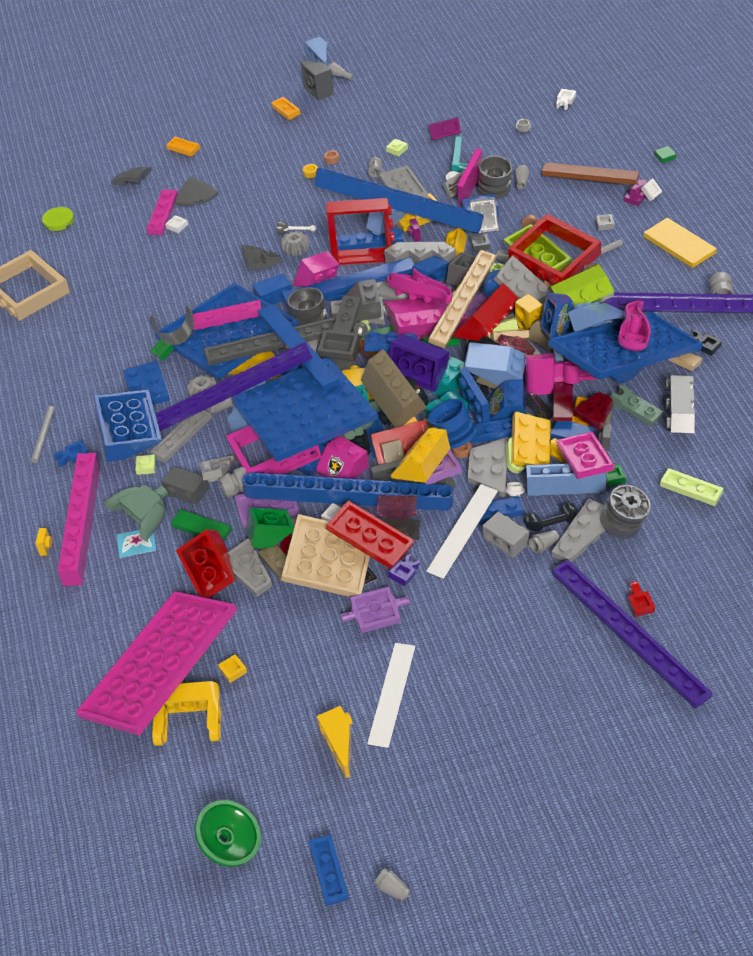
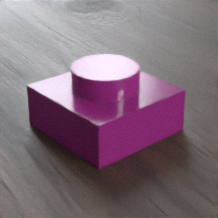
[408,218,421,242]

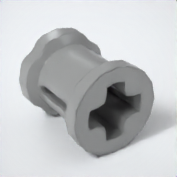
[368,157,382,178]

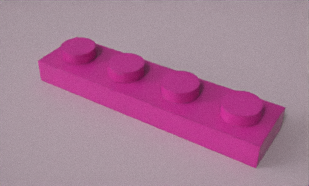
[147,189,178,235]
[193,300,262,330]

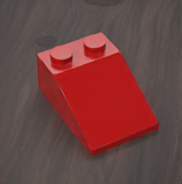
[176,529,236,599]

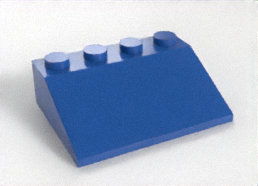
[94,389,162,462]

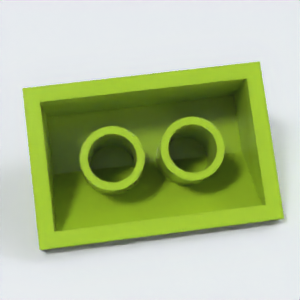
[551,264,614,310]

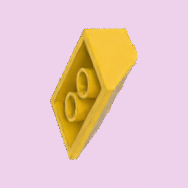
[391,428,450,483]

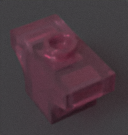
[498,334,536,355]
[377,495,418,526]

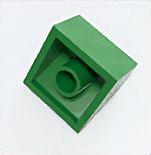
[246,507,294,549]

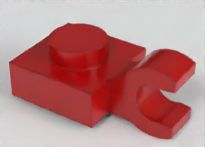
[628,581,655,617]

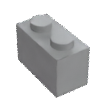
[483,512,529,558]

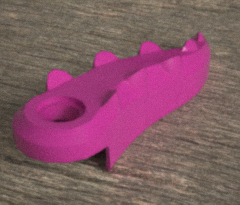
[387,268,452,306]
[618,301,651,351]

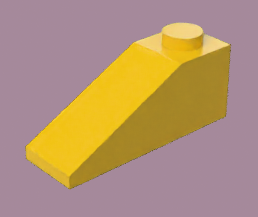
[317,706,353,778]

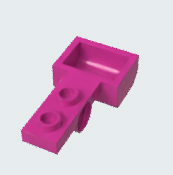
[525,354,596,395]

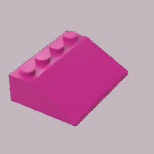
[384,295,467,339]

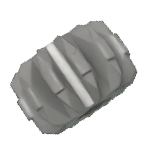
[281,230,309,257]
[187,374,217,397]

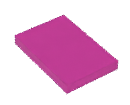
[457,148,483,206]
[556,432,614,479]

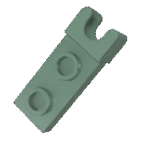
[610,385,663,427]

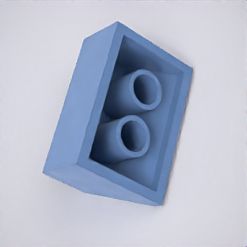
[568,301,624,332]

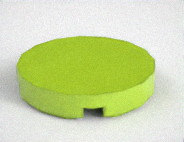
[42,207,74,231]

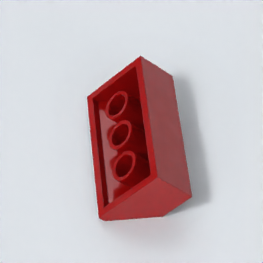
[453,283,518,341]

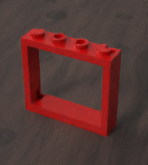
[326,198,394,265]
[508,214,601,285]

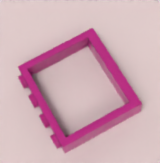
[226,426,322,475]

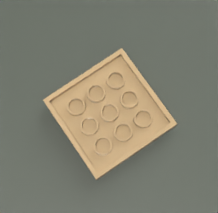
[281,514,370,597]

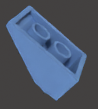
[464,342,526,386]

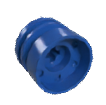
[428,399,477,449]

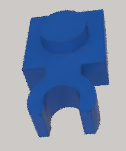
[53,440,89,467]

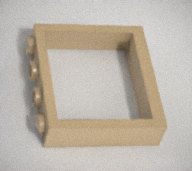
[0,250,70,321]

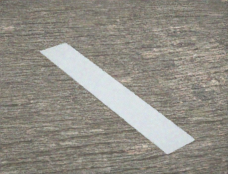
[427,484,498,579]
[367,643,415,748]

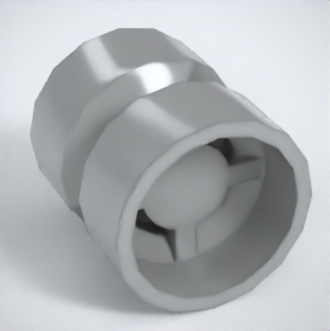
[709,272,734,294]
[218,466,247,499]

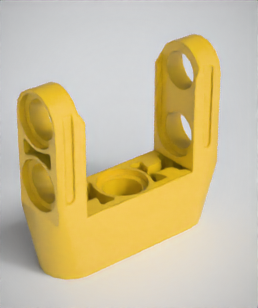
[152,681,221,746]

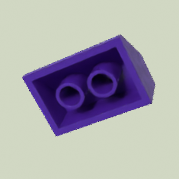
[389,334,449,392]

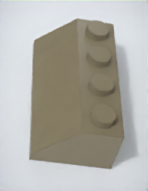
[361,349,427,428]

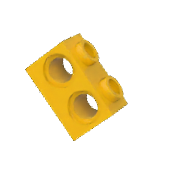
[515,294,543,330]

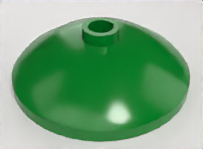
[194,800,261,867]

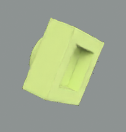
[386,139,408,157]
[135,454,156,475]

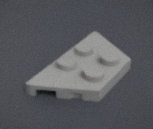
[467,437,509,497]

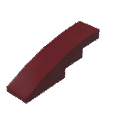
[553,382,573,421]

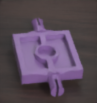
[340,587,410,633]

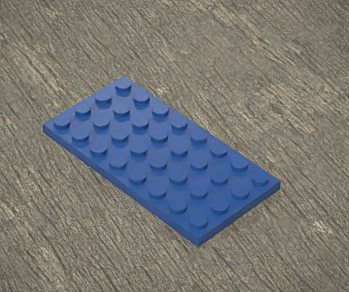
[548,312,703,380]

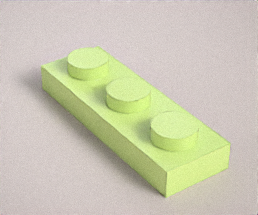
[660,468,724,506]

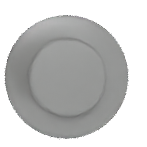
[516,119,531,133]

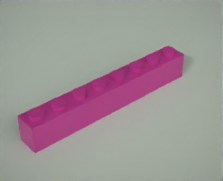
[58,453,100,586]

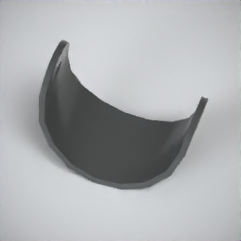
[150,305,194,345]

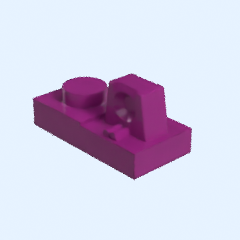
[428,117,461,140]
[624,179,648,206]

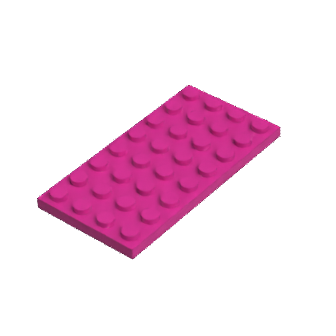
[76,591,237,736]

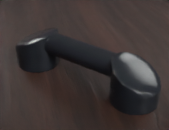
[523,502,577,531]

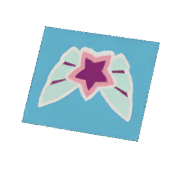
[117,530,156,558]

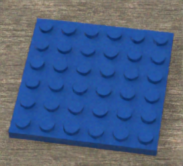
[154,283,299,379]
[231,357,378,463]

